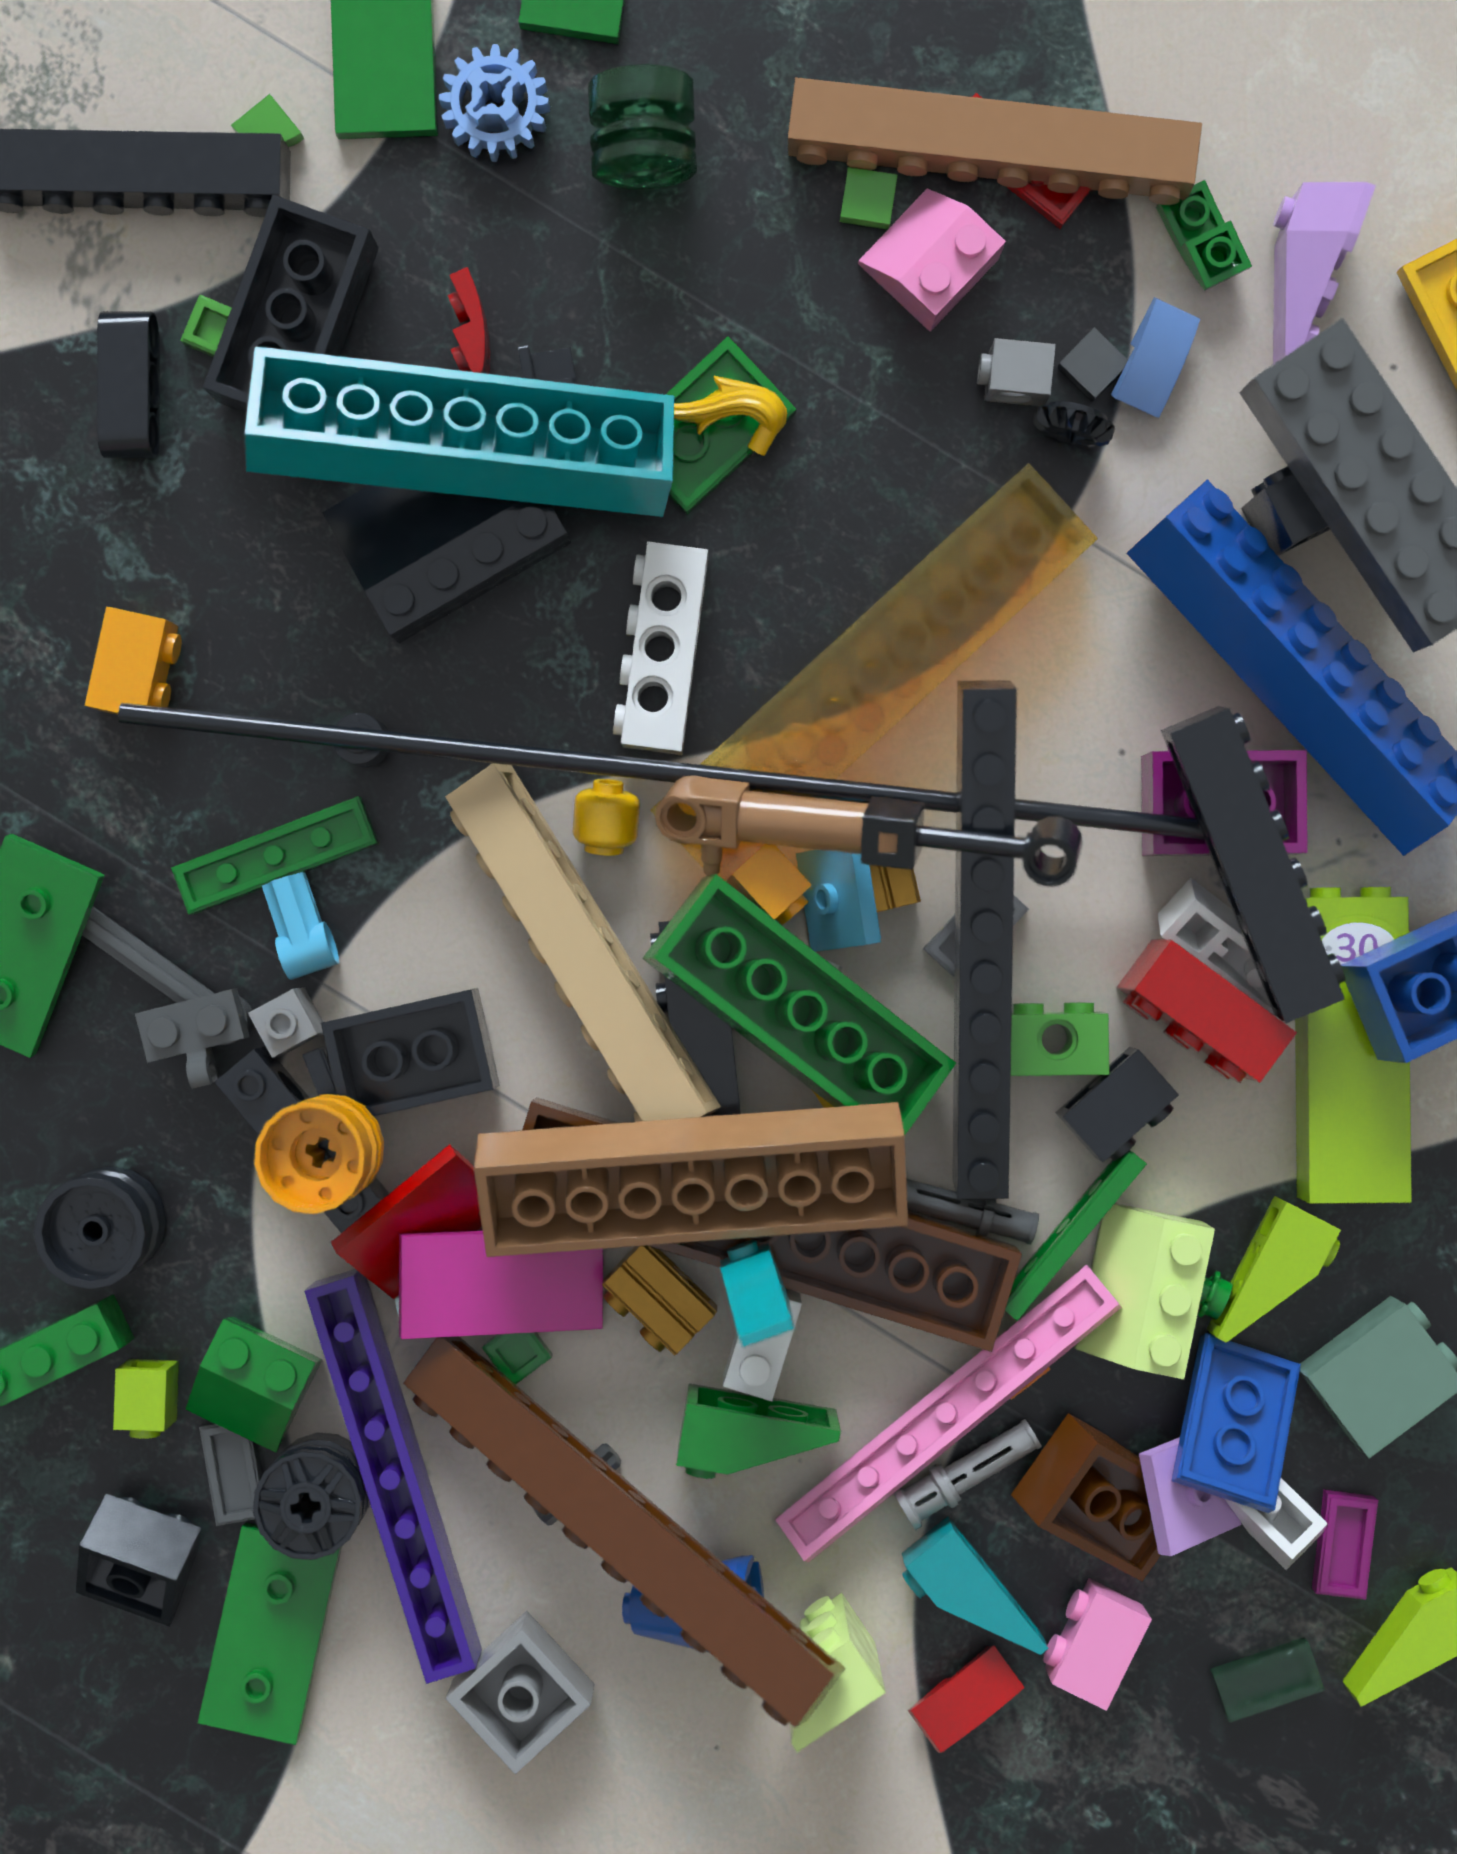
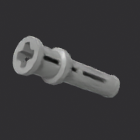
[894,1419,1042,1531]

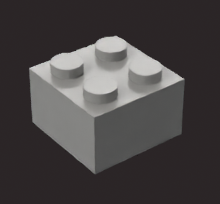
[446,1611,595,1774]

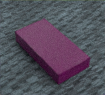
[1312,1490,1378,1600]

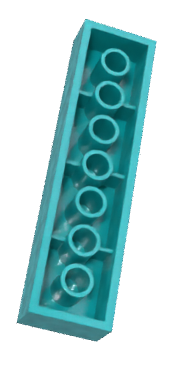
[245,347,674,517]

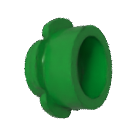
[1197,1271,1233,1320]

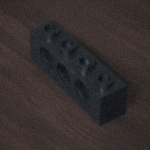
[215,1046,389,1233]

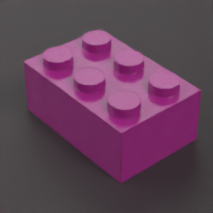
[1141,750,1308,856]

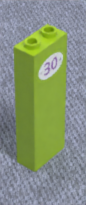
[1295,887,1412,1204]

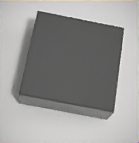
[1057,327,1128,402]

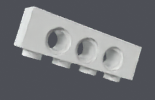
[613,541,709,755]

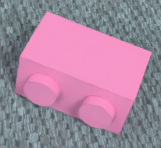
[1043,1578,1152,1711]

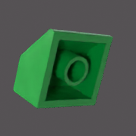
[185,1317,323,1453]

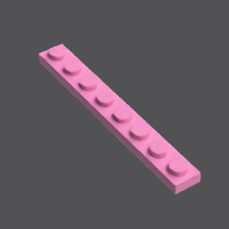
[775,1265,1122,1562]

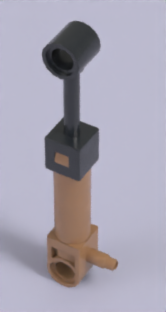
[655,776,1083,887]

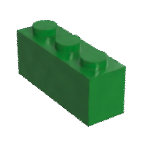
[0,1294,135,1407]

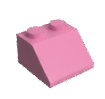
[858,188,1006,332]

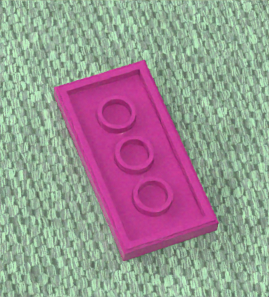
[399,1231,603,1339]

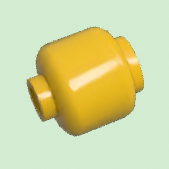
[572,779,640,856]

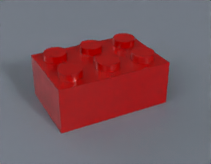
[1117,939,1297,1083]

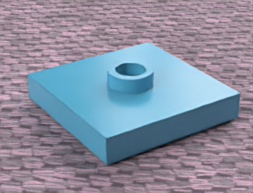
[796,850,881,952]

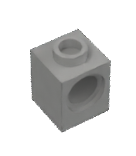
[977,338,1056,406]
[248,987,323,1058]

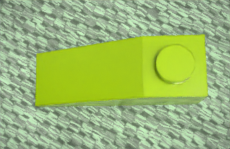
[1207,1196,1341,1343]
[1343,1567,1457,1707]

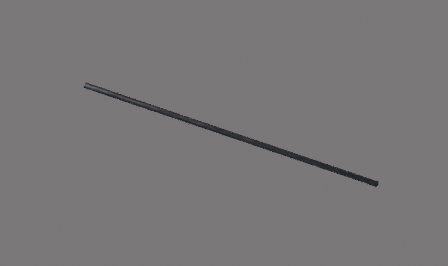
[118,703,1204,840]

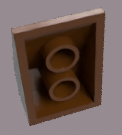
[1011,1413,1161,1582]

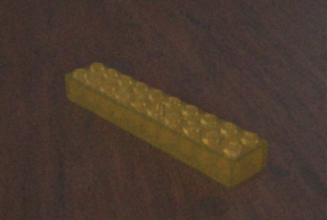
[650,463,1098,881]

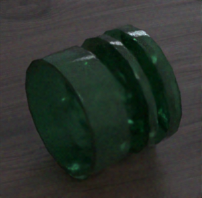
[588,64,697,189]

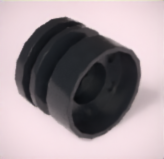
[253,1432,370,1560]

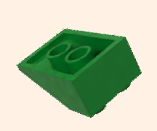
[676,1383,841,1479]

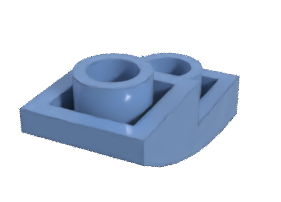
[1111,297,1200,418]

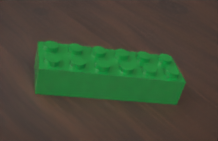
[642,874,957,1135]

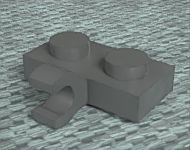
[135,988,250,1089]

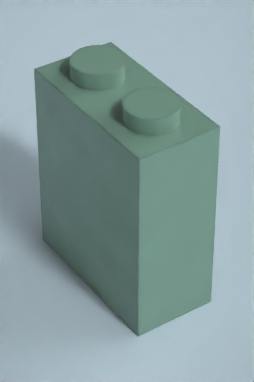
[1299,1296,1457,1459]

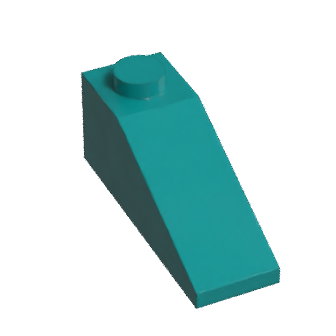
[720,1240,795,1348]
[902,1516,1049,1655]

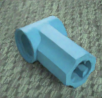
[262,872,339,980]

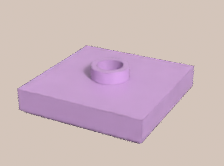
[1139,1437,1241,1556]

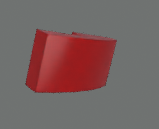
[447,267,490,374]
[908,1645,1025,1753]

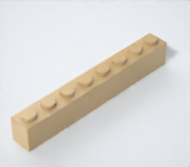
[445,763,721,1122]

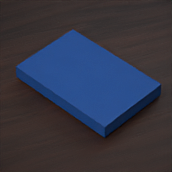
[1171,1333,1301,1513]

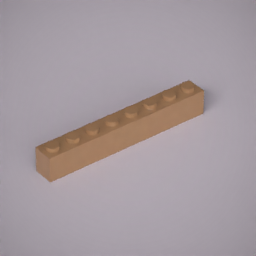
[788,77,1202,205]

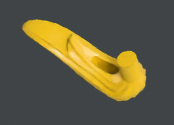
[674,375,787,456]

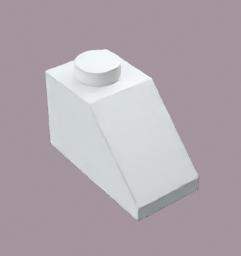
[1225,1478,1328,1570]

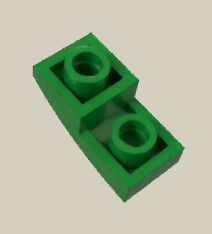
[1156,180,1252,291]

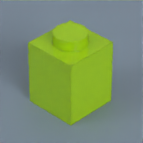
[113,1359,179,1439]

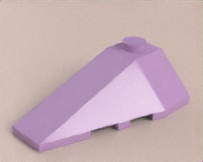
[1273,182,1376,364]

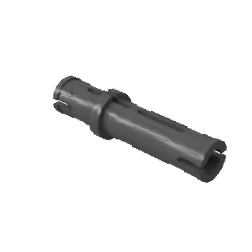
[906,1178,1039,1245]

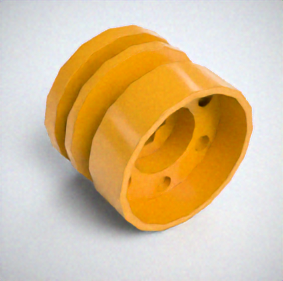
[254,1094,384,1214]

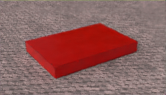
[331,1144,482,1300]

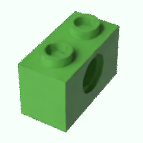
[1011,1002,1109,1076]

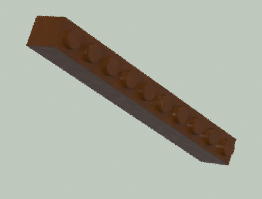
[403,1336,846,1728]

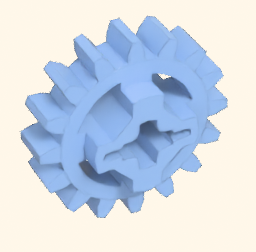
[439,44,550,162]

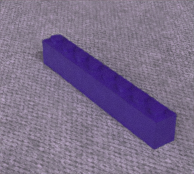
[304,1269,482,1684]

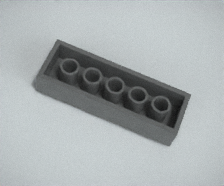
[1239,318,1457,653]

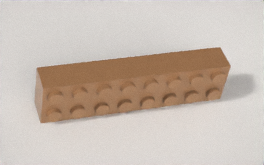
[474,1102,908,1257]

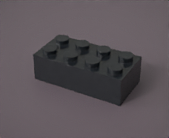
[203,195,379,413]

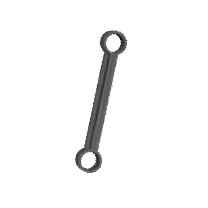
[82,907,253,1045]

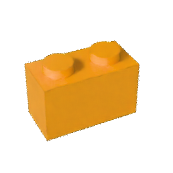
[84,606,182,715]
[726,844,812,925]

